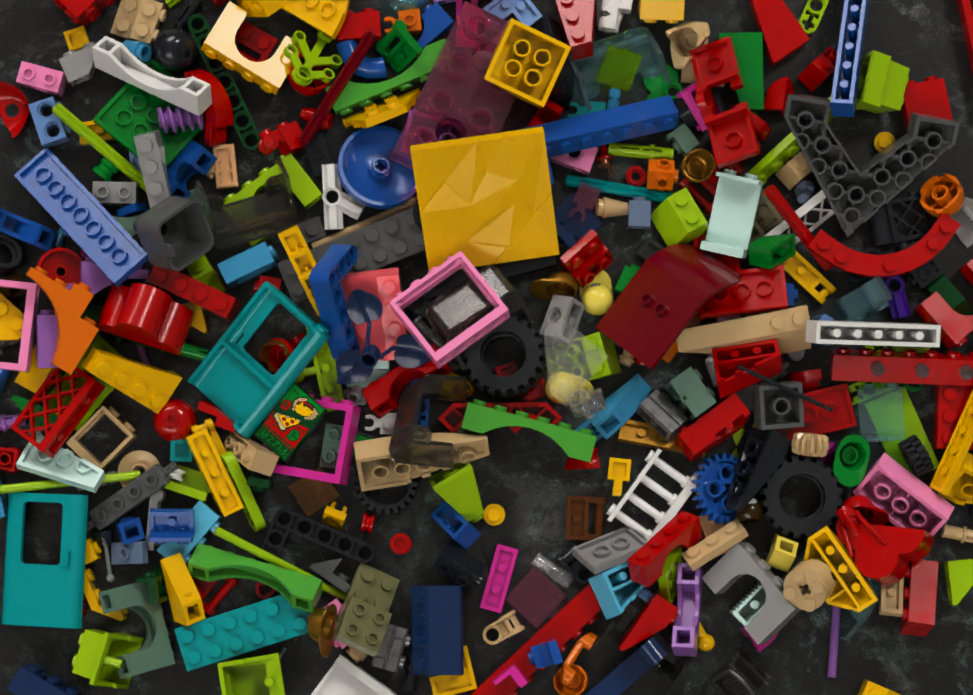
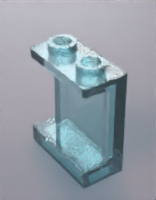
[857,383,906,442]

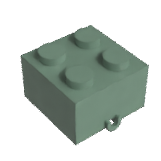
[663,366,716,422]

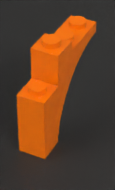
[25,266,99,375]

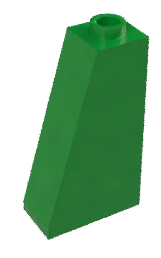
[717,32,764,116]

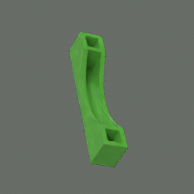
[326,38,455,116]
[461,399,597,462]
[188,543,322,613]

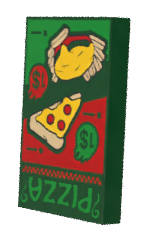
[254,383,328,462]

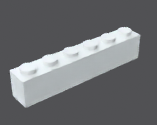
[805,320,941,347]

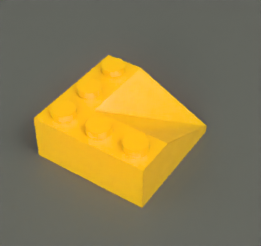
[484,18,571,108]

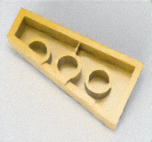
[81,347,182,414]

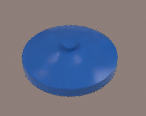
[337,125,417,209]

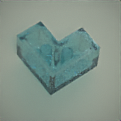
[835,275,893,321]

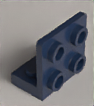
[554,193,603,249]

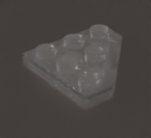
[543,314,608,407]

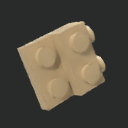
[110,0,167,47]

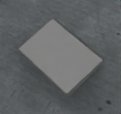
[571,526,647,575]

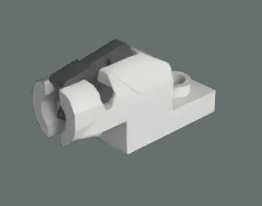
[596,0,633,33]

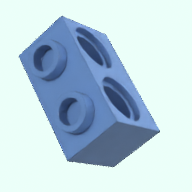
[28,96,71,148]

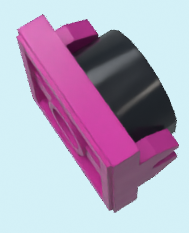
[676,80,722,131]

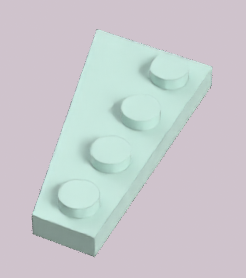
[16,432,106,493]

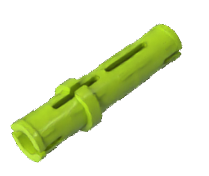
[608,143,674,160]

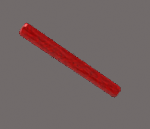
[764,184,832,271]

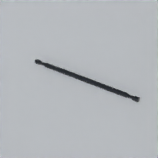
[737,365,833,412]

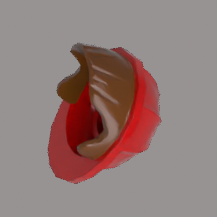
[259,338,295,375]

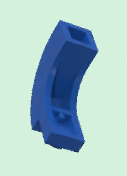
[0,208,58,251]

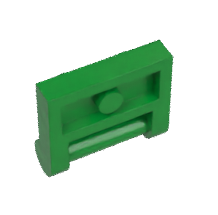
[375,20,423,75]

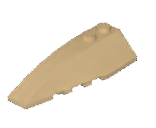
[676,305,811,354]
[354,433,490,492]

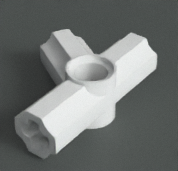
[322,164,365,230]

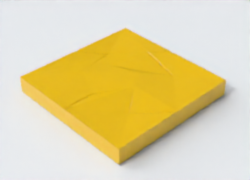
[410,126,560,270]

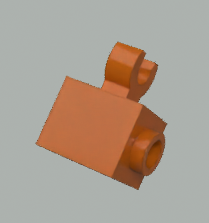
[384,8,422,36]

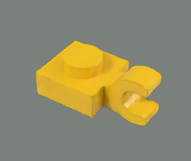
[607,457,631,497]

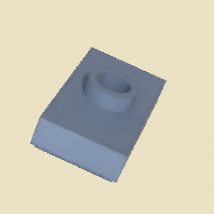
[111,541,148,565]

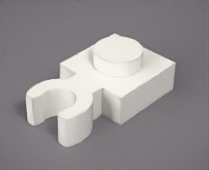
[365,413,403,435]

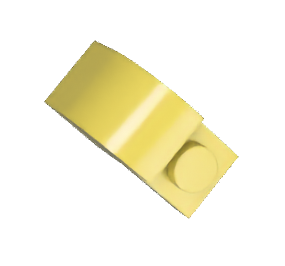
[766,533,799,573]

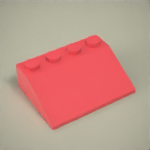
[341,267,407,361]

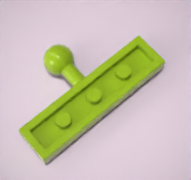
[294,327,345,413]

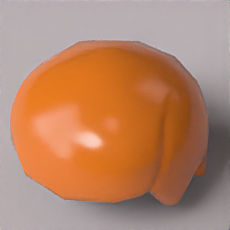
[553,664,588,695]

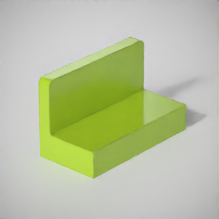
[164,464,211,502]

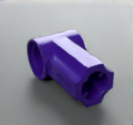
[881,276,911,320]

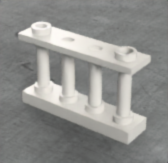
[606,448,697,541]

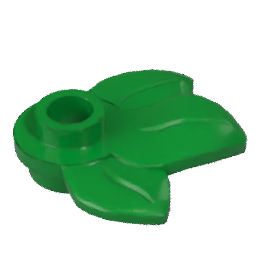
[643,64,683,103]

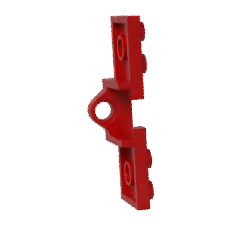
[689,36,761,168]

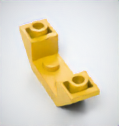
[84,539,129,621]

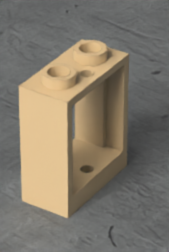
[66,405,137,470]

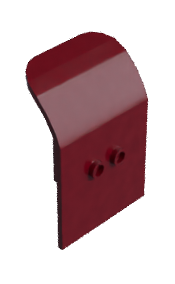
[596,243,742,370]

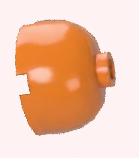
[919,174,965,218]

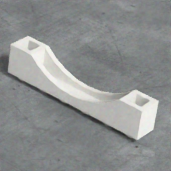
[92,36,212,116]

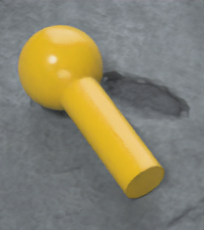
[698,621,715,652]

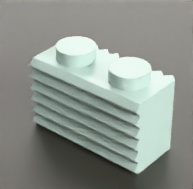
[730,581,766,627]

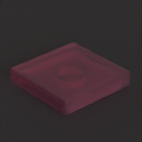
[505,566,566,628]

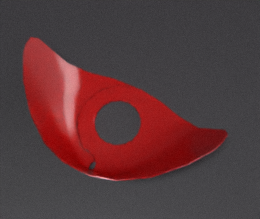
[0,81,29,138]

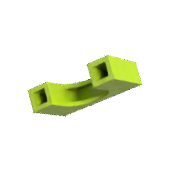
[221,153,322,247]

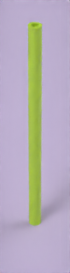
[0,470,141,494]
[213,526,347,601]

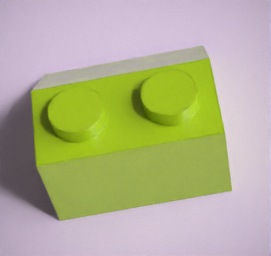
[651,187,708,247]

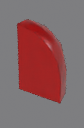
[764,77,794,116]
[784,369,822,393]
[564,447,600,470]

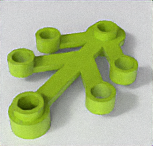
[283,30,343,86]

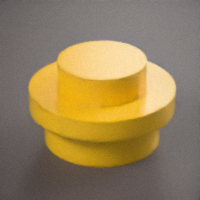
[874,132,896,152]
[483,504,505,526]

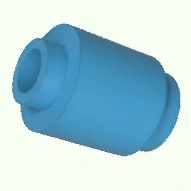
[123,40,152,63]

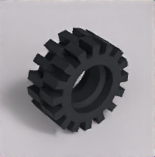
[898,435,934,478]

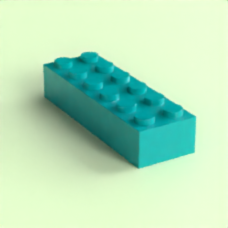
[174,595,310,671]

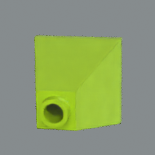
[429,462,484,523]

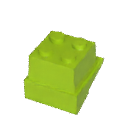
[855,50,910,113]
[72,629,144,689]
[217,653,286,695]

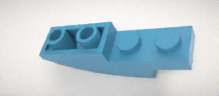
[575,373,651,443]

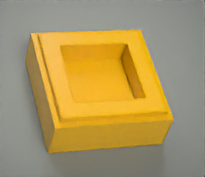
[63,25,90,52]

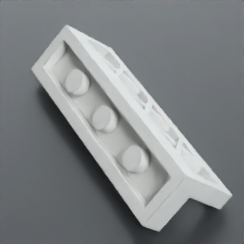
[765,190,834,245]

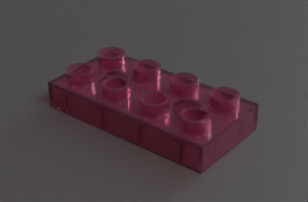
[389,1,516,170]

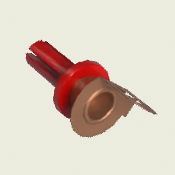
[597,144,614,177]

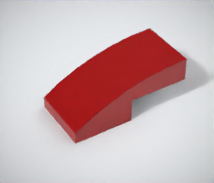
[197,400,237,433]

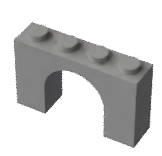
[702,542,801,645]

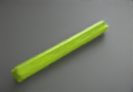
[52,103,146,192]

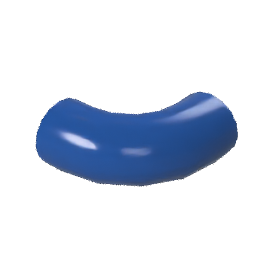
[336,40,387,79]

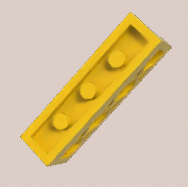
[184,428,244,517]

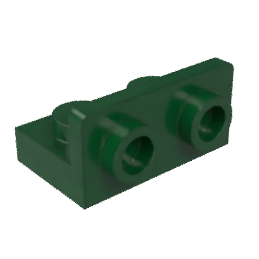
[136,566,169,605]

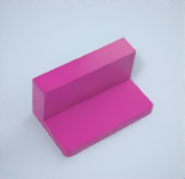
[493,662,528,688]

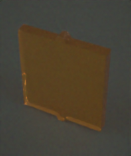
[289,467,340,517]

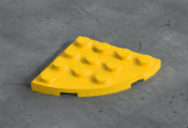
[281,0,350,40]

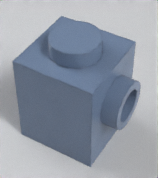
[627,197,651,229]

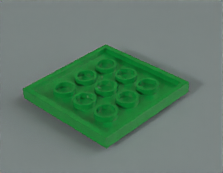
[93,58,205,169]

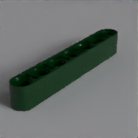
[188,14,260,153]

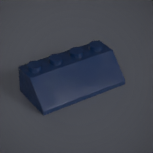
[411,585,464,676]

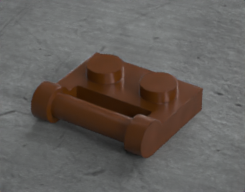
[565,496,607,541]

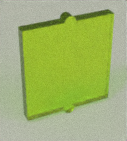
[596,45,642,91]

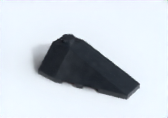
[543,14,575,110]

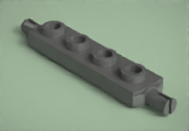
[87,461,178,533]

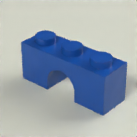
[167,140,218,198]

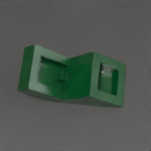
[926,274,973,316]

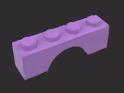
[671,563,703,657]

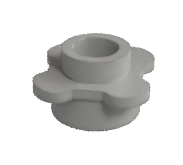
[343,385,367,406]

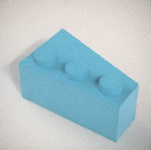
[588,562,645,620]

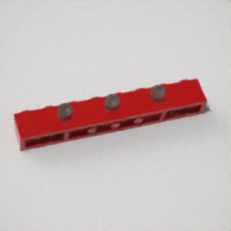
[829,346,973,386]

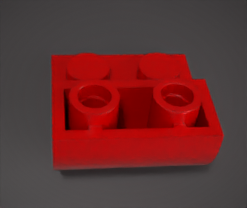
[560,229,614,288]

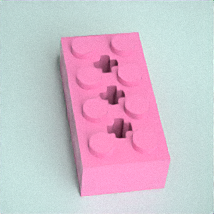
[852,452,955,536]

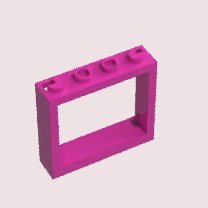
[263,393,361,486]

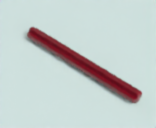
[299,31,376,144]

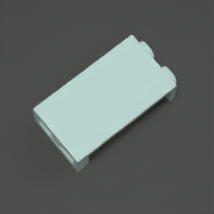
[700,168,763,259]

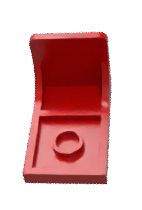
[53,0,116,26]

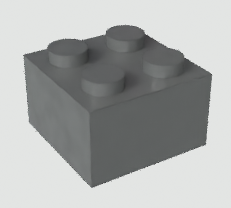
[752,380,805,430]

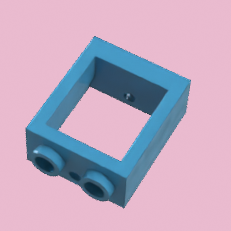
[217,242,279,288]

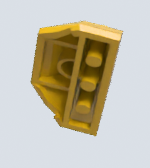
[804,525,878,612]

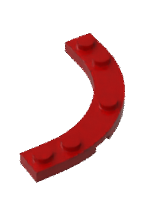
[807,213,961,278]

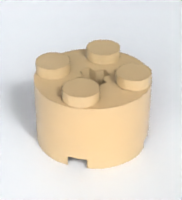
[783,559,835,612]

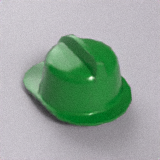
[833,434,871,487]

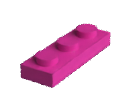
[480,544,519,613]

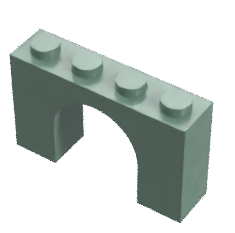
[98,583,175,679]

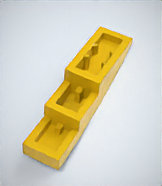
[278,225,320,316]

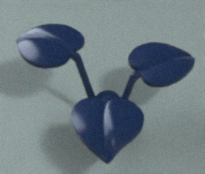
[336,289,432,384]

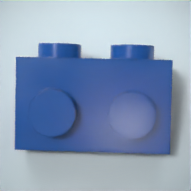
[148,508,195,544]

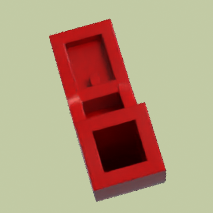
[184,69,233,147]

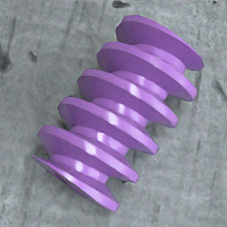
[157,105,204,134]

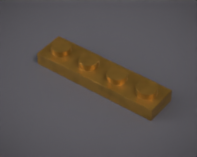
[618,420,705,458]

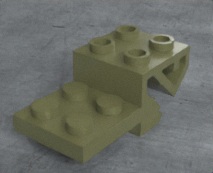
[334,562,400,657]

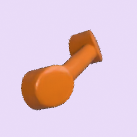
[560,632,598,686]

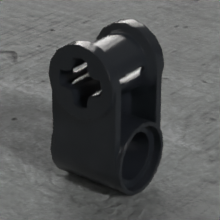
[556,542,594,584]

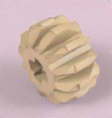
[791,432,829,457]

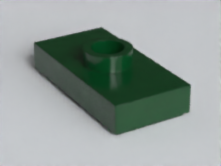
[247,476,274,493]

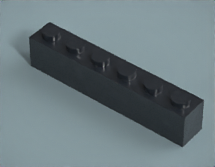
[424,255,557,300]

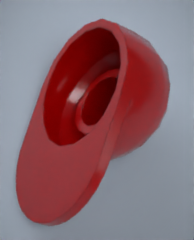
[843,495,889,526]

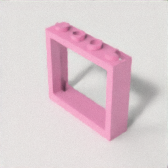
[389,251,510,369]
[0,279,40,373]

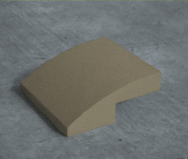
[750,187,784,243]

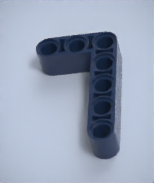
[585,636,668,695]

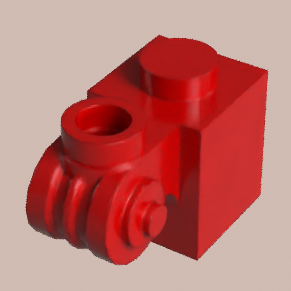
[258,121,307,157]

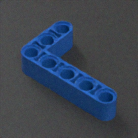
[309,244,360,360]

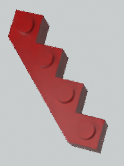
[438,401,562,434]

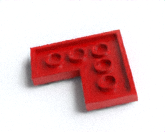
[693,234,789,319]

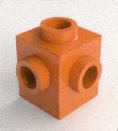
[647,159,679,191]

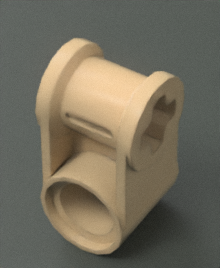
[482,609,525,645]

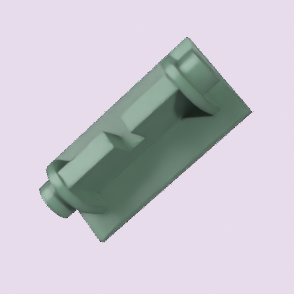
[319,423,343,469]

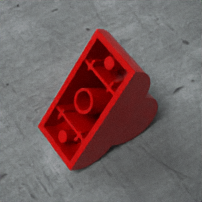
[96,283,194,356]
[836,523,934,585]

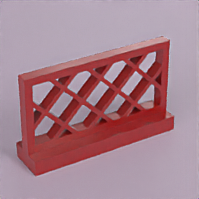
[10,366,105,458]

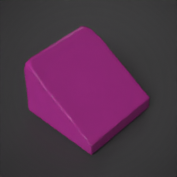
[815,441,837,466]

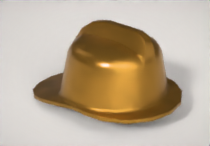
[307,604,337,658]

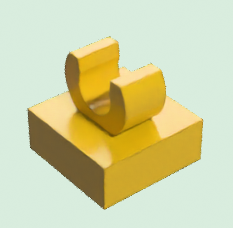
[321,502,347,531]

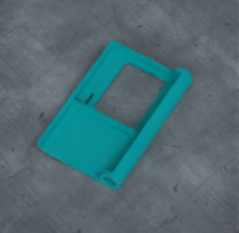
[187,281,330,438]
[1,491,88,629]

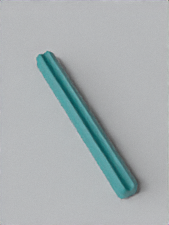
[565,174,672,203]

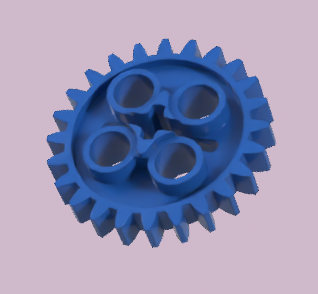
[691,453,757,525]

